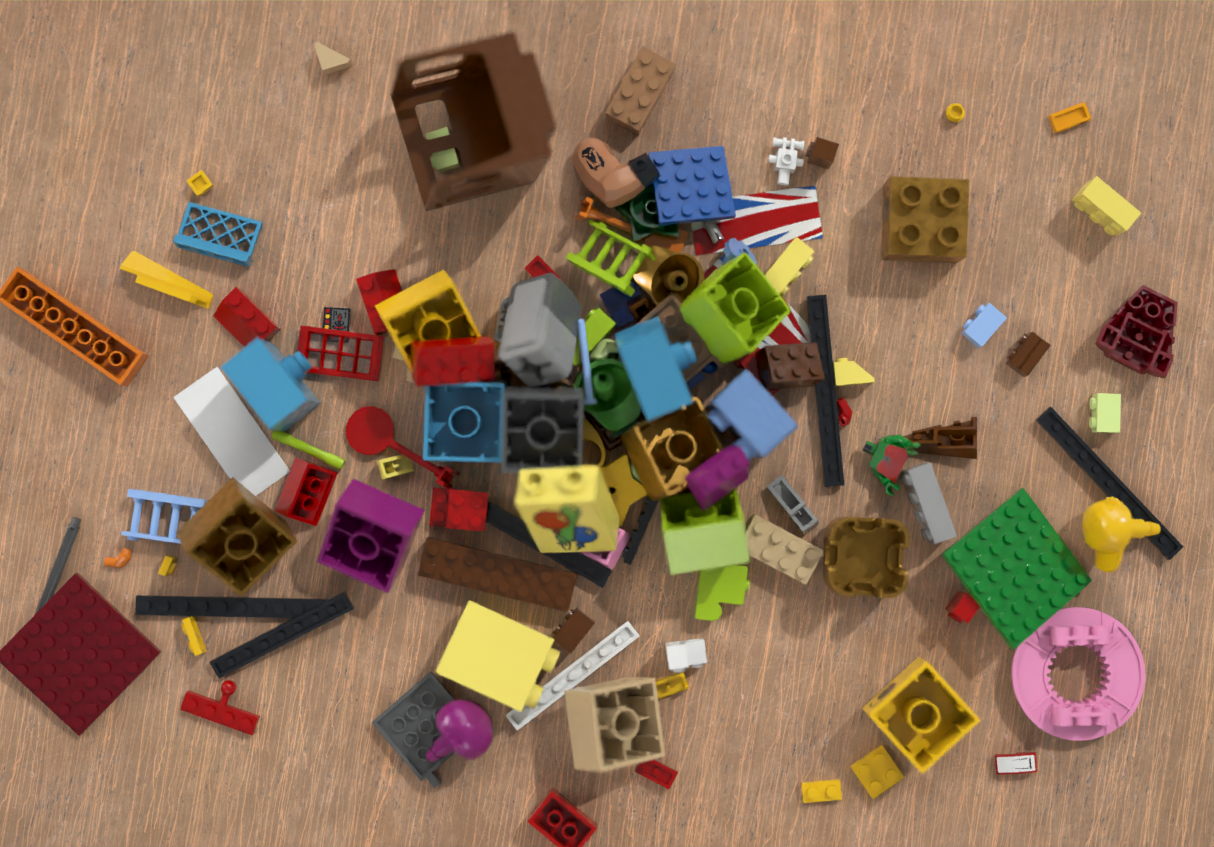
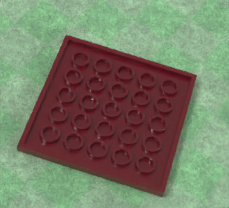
[0,573,162,736]

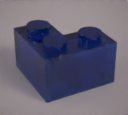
[599,278,642,330]

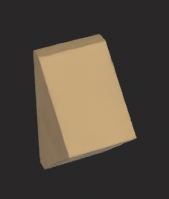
[314,42,353,75]

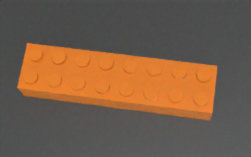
[0,266,149,387]

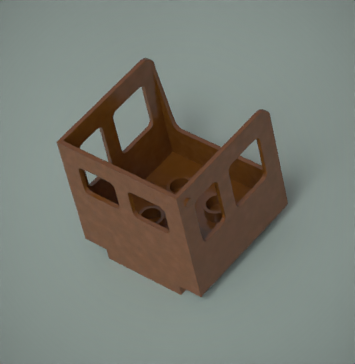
[390,31,557,211]

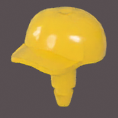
[1081,497,1161,572]

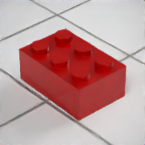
[527,788,597,847]

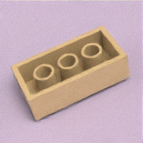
[745,514,824,585]

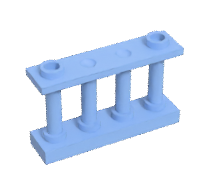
[121,489,209,544]

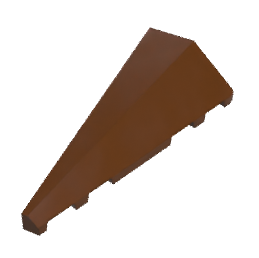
[879,417,977,459]

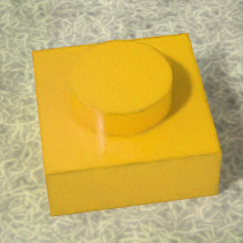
[186,169,214,197]
[158,555,177,576]

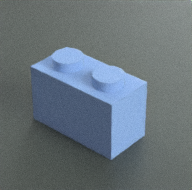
[961,303,1007,348]

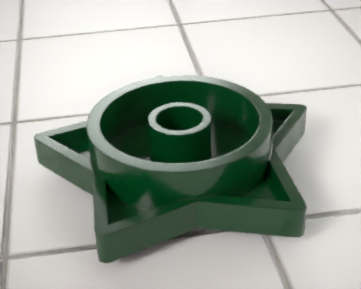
[614,184,679,243]

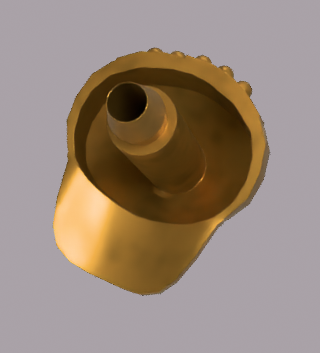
[633,246,705,306]

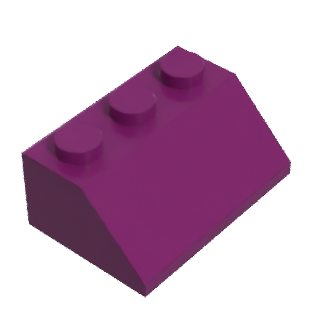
[684,445,750,511]

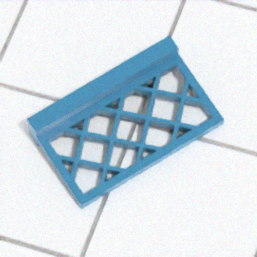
[173,202,263,268]

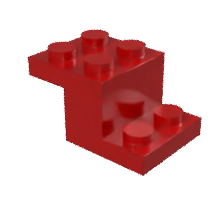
[429,487,489,531]

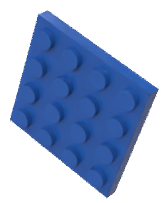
[648,146,736,226]

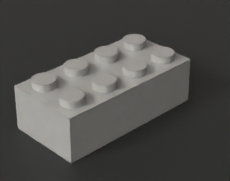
[901,462,957,544]

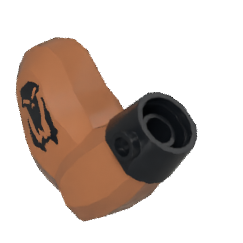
[572,138,661,208]

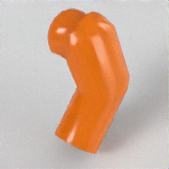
[104,548,132,568]

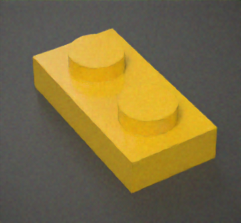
[182,616,207,656]
[801,779,842,803]

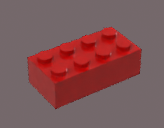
[411,336,494,386]

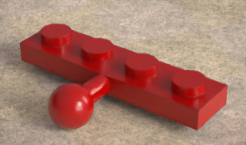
[180,680,260,735]

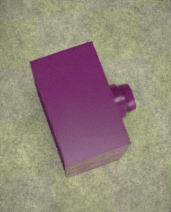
[317,479,424,593]

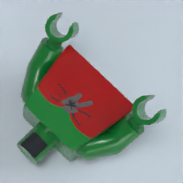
[862,434,920,496]

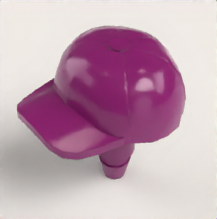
[426,699,493,762]

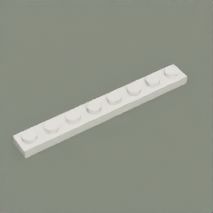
[506,621,640,731]

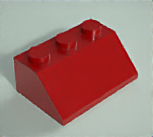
[356,269,402,335]
[213,287,281,347]
[275,457,338,526]

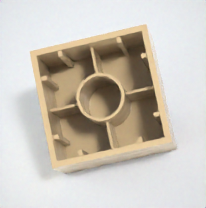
[564,677,665,772]

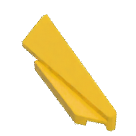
[120,251,214,309]

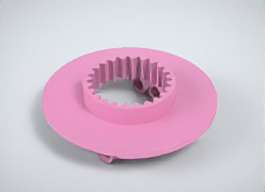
[1011,607,1145,741]

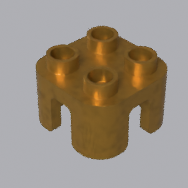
[823,516,910,598]

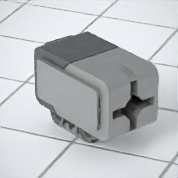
[495,273,582,387]

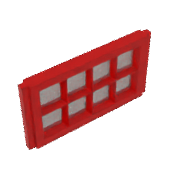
[297,325,384,382]

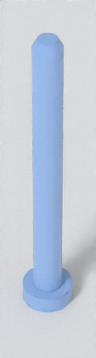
[577,319,597,405]

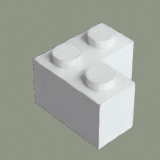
[665,638,707,672]

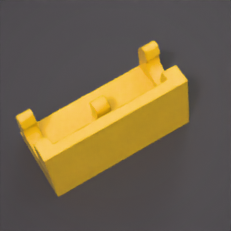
[655,672,689,700]

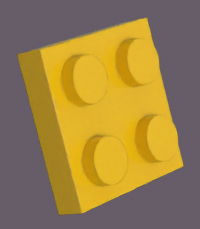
[850,745,904,799]

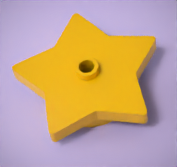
[582,453,647,526]

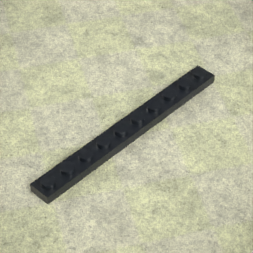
[806,295,844,487]
[1035,406,1183,560]
[135,595,328,618]

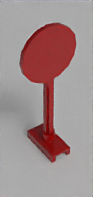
[346,406,461,489]

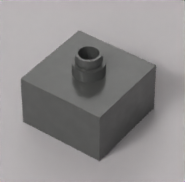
[502,386,583,473]

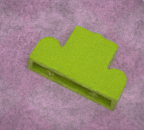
[694,564,750,621]

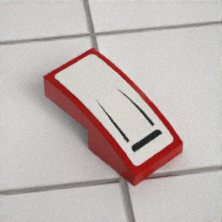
[995,752,1038,775]

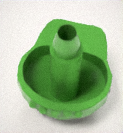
[574,358,640,431]

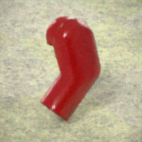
[837,397,853,427]

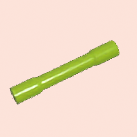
[271,430,346,470]

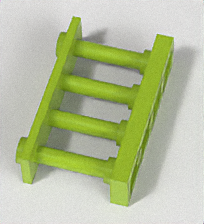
[566,220,656,297]

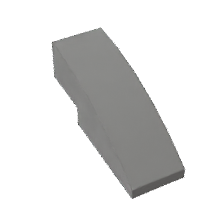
[767,475,819,535]

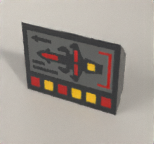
[322,307,351,343]

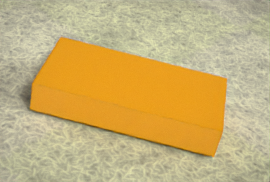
[1048,102,1092,134]

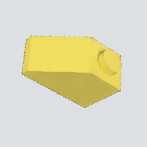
[833,358,875,386]

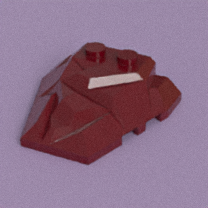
[1095,285,1178,378]

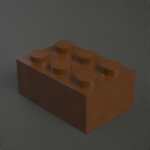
[756,343,825,390]

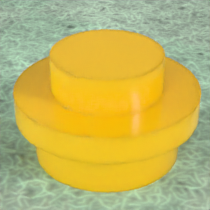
[945,103,965,123]

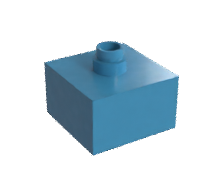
[615,316,697,420]
[220,338,321,432]

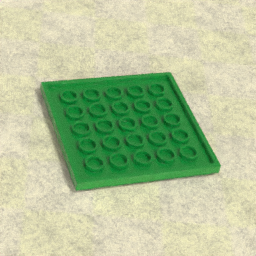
[941,488,1092,650]

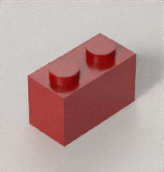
[945,591,980,624]

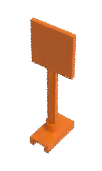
[574,197,689,253]

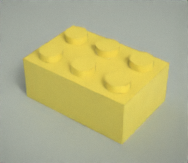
[1072,176,1141,236]
[765,237,814,297]

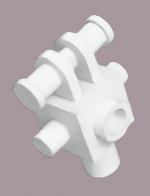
[768,137,804,185]

